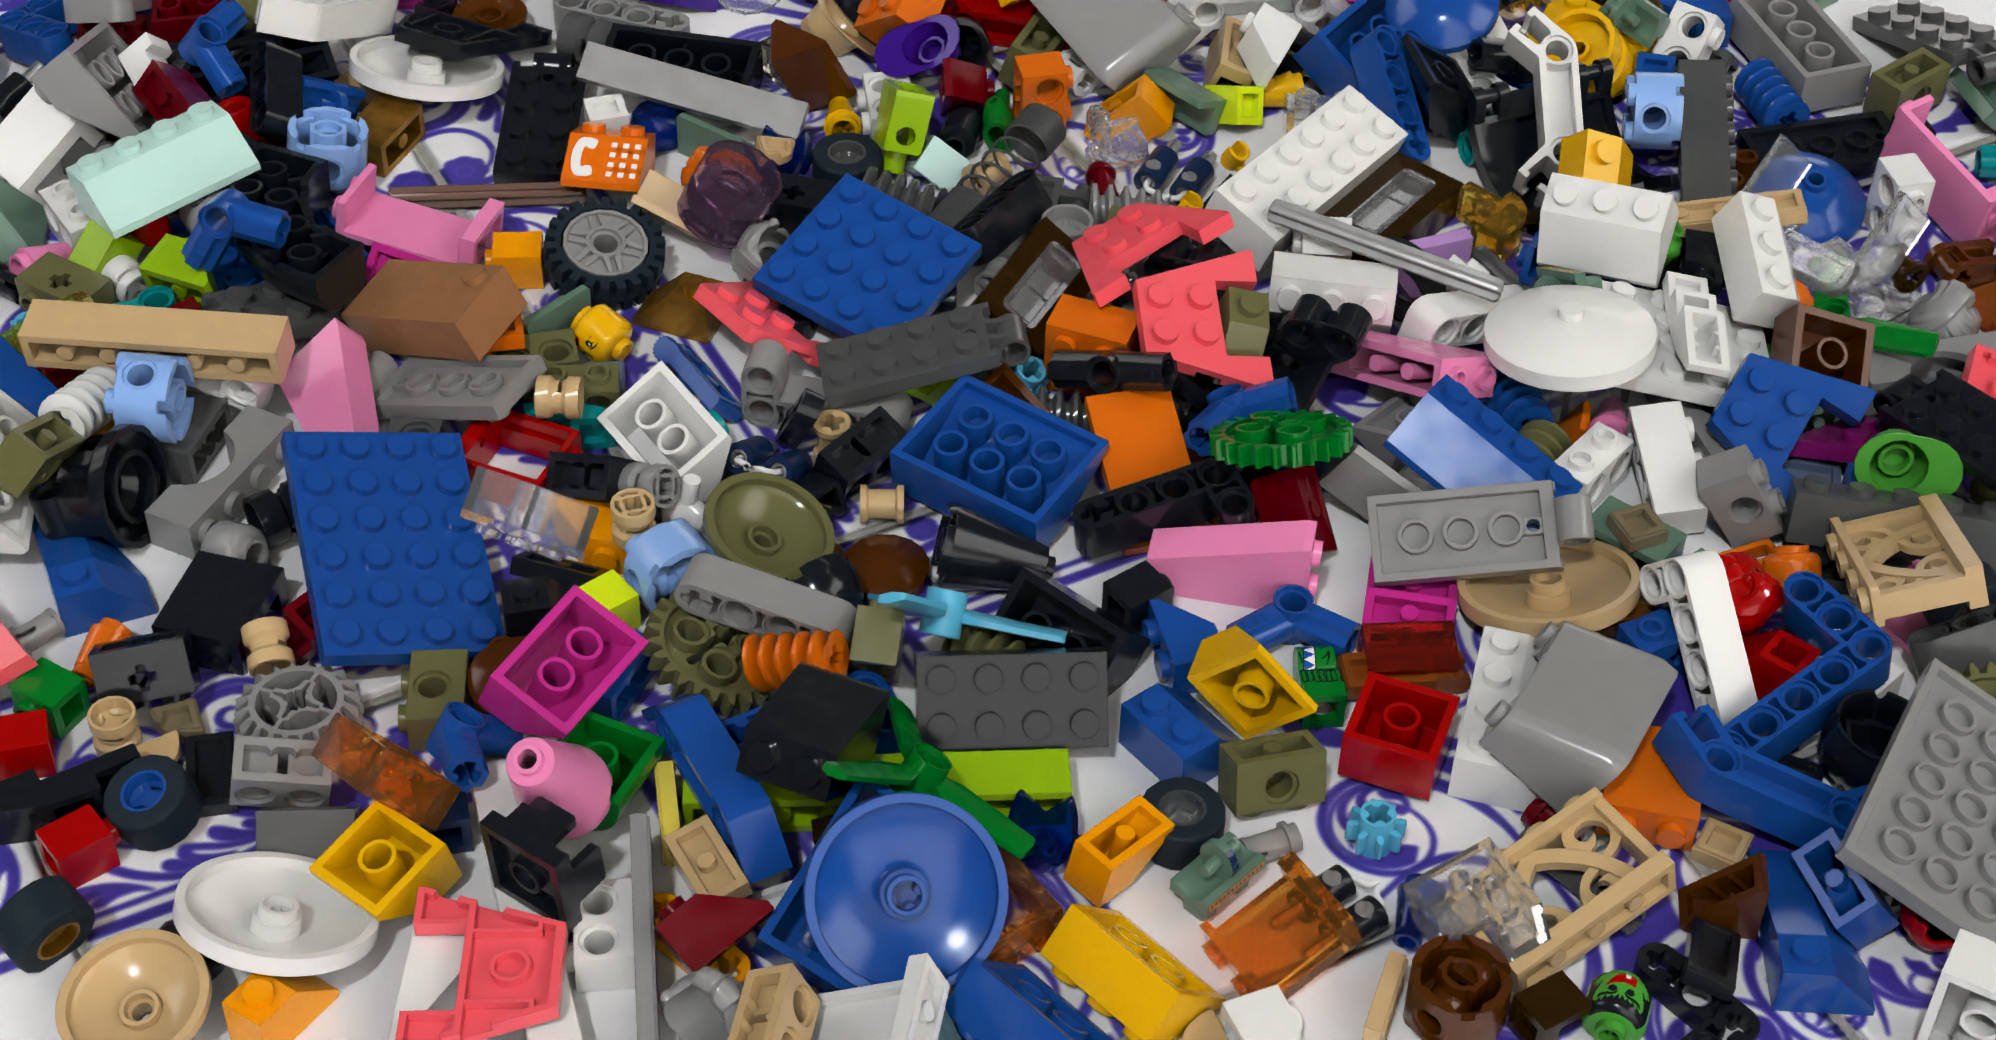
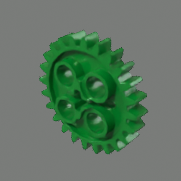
[1209,409,1354,469]

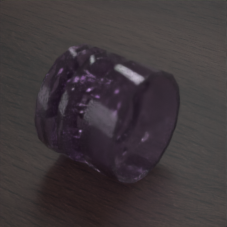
[677,140,783,250]

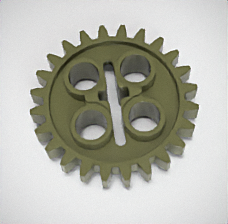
[642,589,775,717]

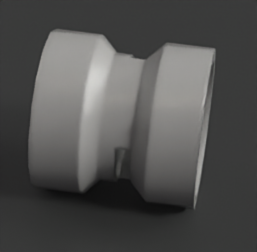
[618,462,682,509]

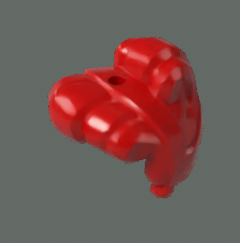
[1719,551,1783,637]

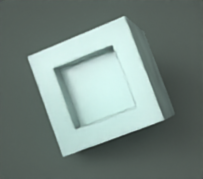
[905,135,971,193]

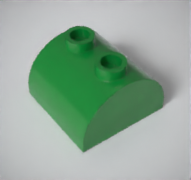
[556,711,666,831]

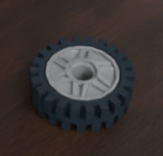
[543,196,666,311]

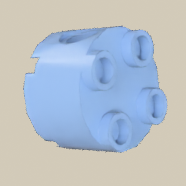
[1622,71,1684,150]
[287,106,369,193]
[104,351,194,443]
[624,518,719,613]

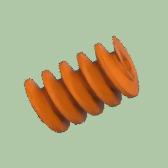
[742,629,850,692]

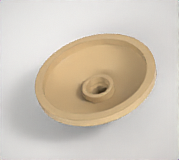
[55,929,212,1040]

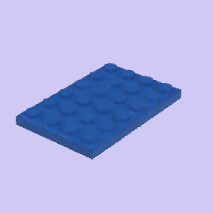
[280,431,505,667]

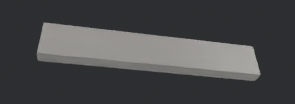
[576,41,810,143]
[629,813,660,1040]

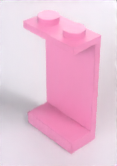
[1879,94,1996,243]
[331,163,505,264]

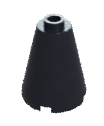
[928,501,1056,590]

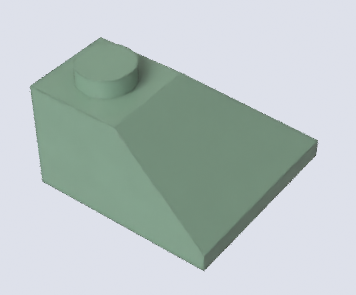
[0,180,49,267]

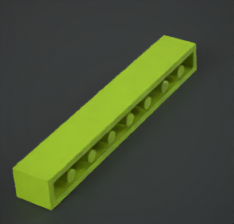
[682,748,1073,832]

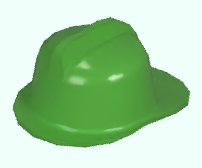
[1854,429,1963,496]

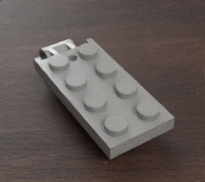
[368,350,547,422]
[1366,480,1595,587]

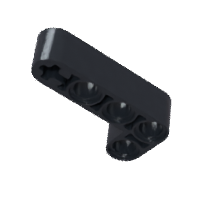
[1073,457,1255,558]

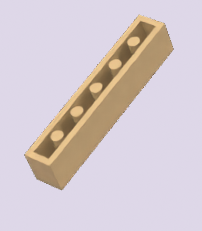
[17,299,296,384]

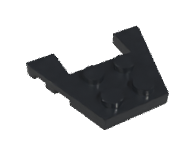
[394,0,552,62]

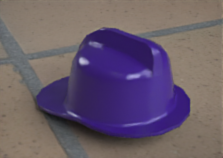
[874,14,962,78]

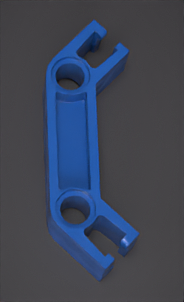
[641,693,793,884]
[1652,704,1869,847]

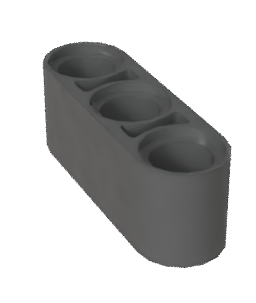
[1906,604,1996,680]

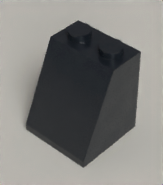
[736,662,891,803]

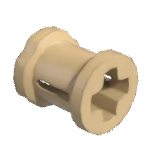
[961,152,1013,196]
[813,409,852,460]
[860,484,904,524]

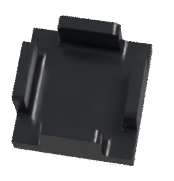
[479,797,606,932]

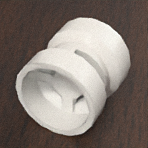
[101,255,148,302]

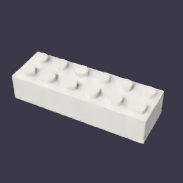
[1205,84,1408,272]

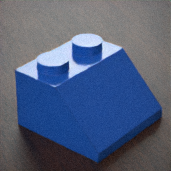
[1118,683,1241,783]

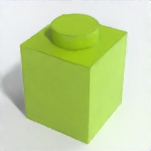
[68,219,145,274]

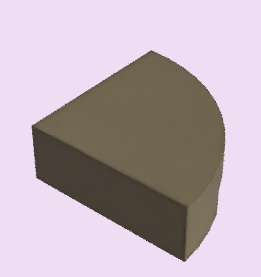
[148,697,206,743]

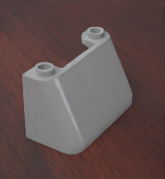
[1030,0,1201,91]
[1479,620,1679,812]

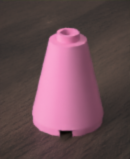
[506,737,613,840]

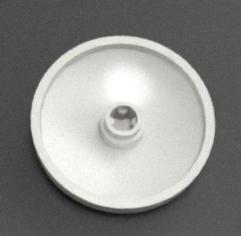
[348,35,504,102]
[1483,285,1657,392]
[173,851,380,977]

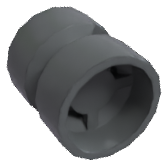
[556,11,619,64]

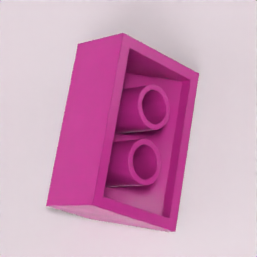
[477,584,649,740]

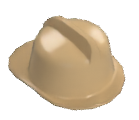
[800,0,877,57]

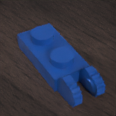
[652,335,743,424]

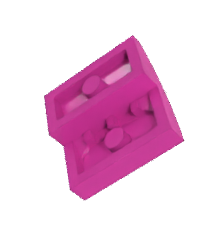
[1361,556,1457,643]

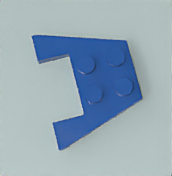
[1705,353,1877,501]

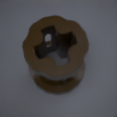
[1873,241,1928,294]

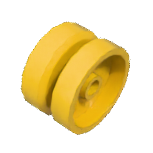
[1537,8,1633,98]

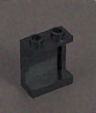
[151,551,289,675]

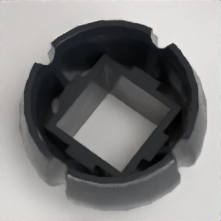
[1820,689,1908,791]

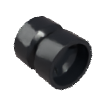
[242,481,297,550]

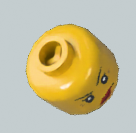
[570,304,634,362]

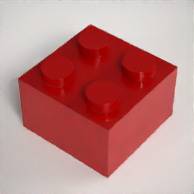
[1337,671,1460,801]

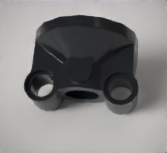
[29,424,171,548]

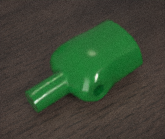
[982,89,1015,154]

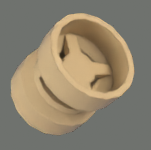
[534,375,584,419]
[610,488,656,550]
[240,616,296,678]
[87,696,143,757]

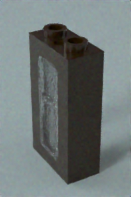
[1323,152,1464,264]
[969,216,1091,357]

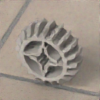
[233,659,365,759]

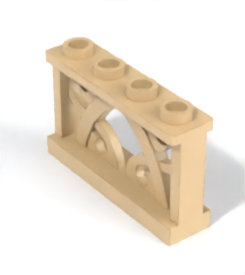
[1825,493,1989,628]
[1441,787,1676,994]

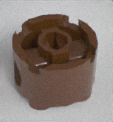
[1403,934,1513,1040]

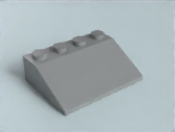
[30,19,157,138]

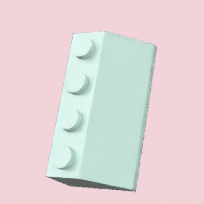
[65,100,261,239]

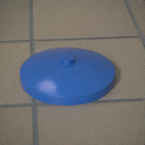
[803,791,1009,988]

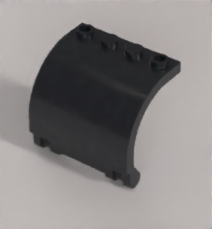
[1465,57,1681,225]

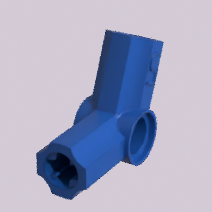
[178,0,249,99]
[181,188,291,273]
[1183,376,1299,457]
[1226,585,1362,657]
[425,701,523,793]

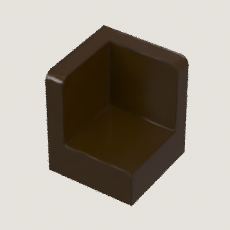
[1507,970,1592,1040]

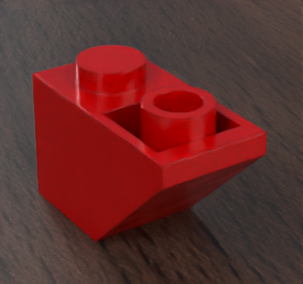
[1742,629,1822,709]

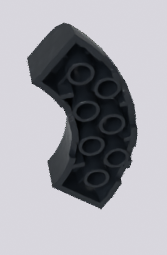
[223,142,367,310]

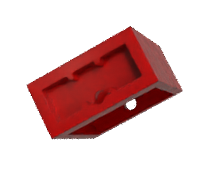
[461,410,585,518]

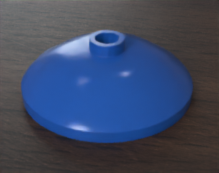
[1385,0,1499,54]
[1747,151,1866,250]

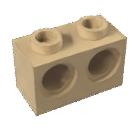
[728,963,821,1040]

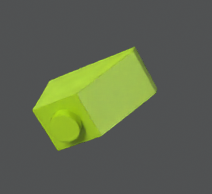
[138,233,218,310]

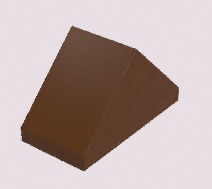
[1678,852,1769,940]

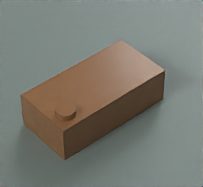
[341,259,528,362]

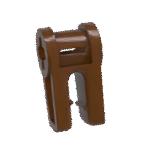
[1923,238,1996,289]

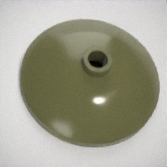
[703,472,835,582]

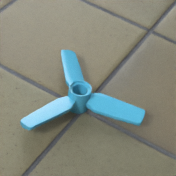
[867,586,1067,644]

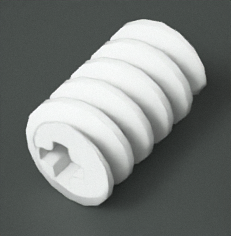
[38,366,116,439]

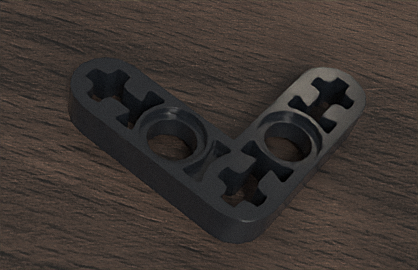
[1633,942,1761,1040]

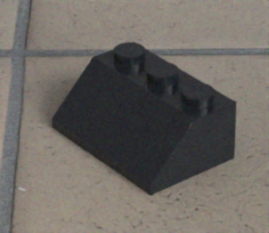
[995,566,1151,697]

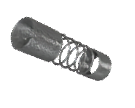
[928,103,1066,229]

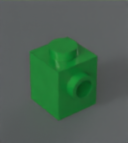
[9,657,91,740]

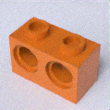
[1012,51,1073,128]

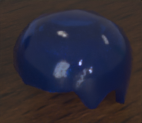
[630,100,686,152]

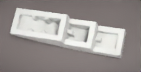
[1662,271,1731,378]

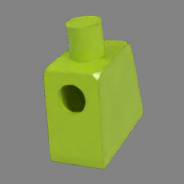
[874,78,935,174]

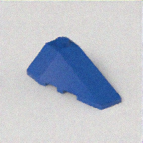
[32,513,157,638]
[1747,849,1875,1016]

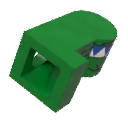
[1293,645,1347,729]

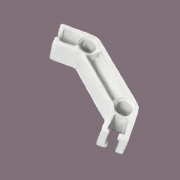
[254,0,399,42]
[1167,0,1349,53]
[1502,6,1584,207]

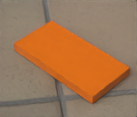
[1084,390,1208,556]

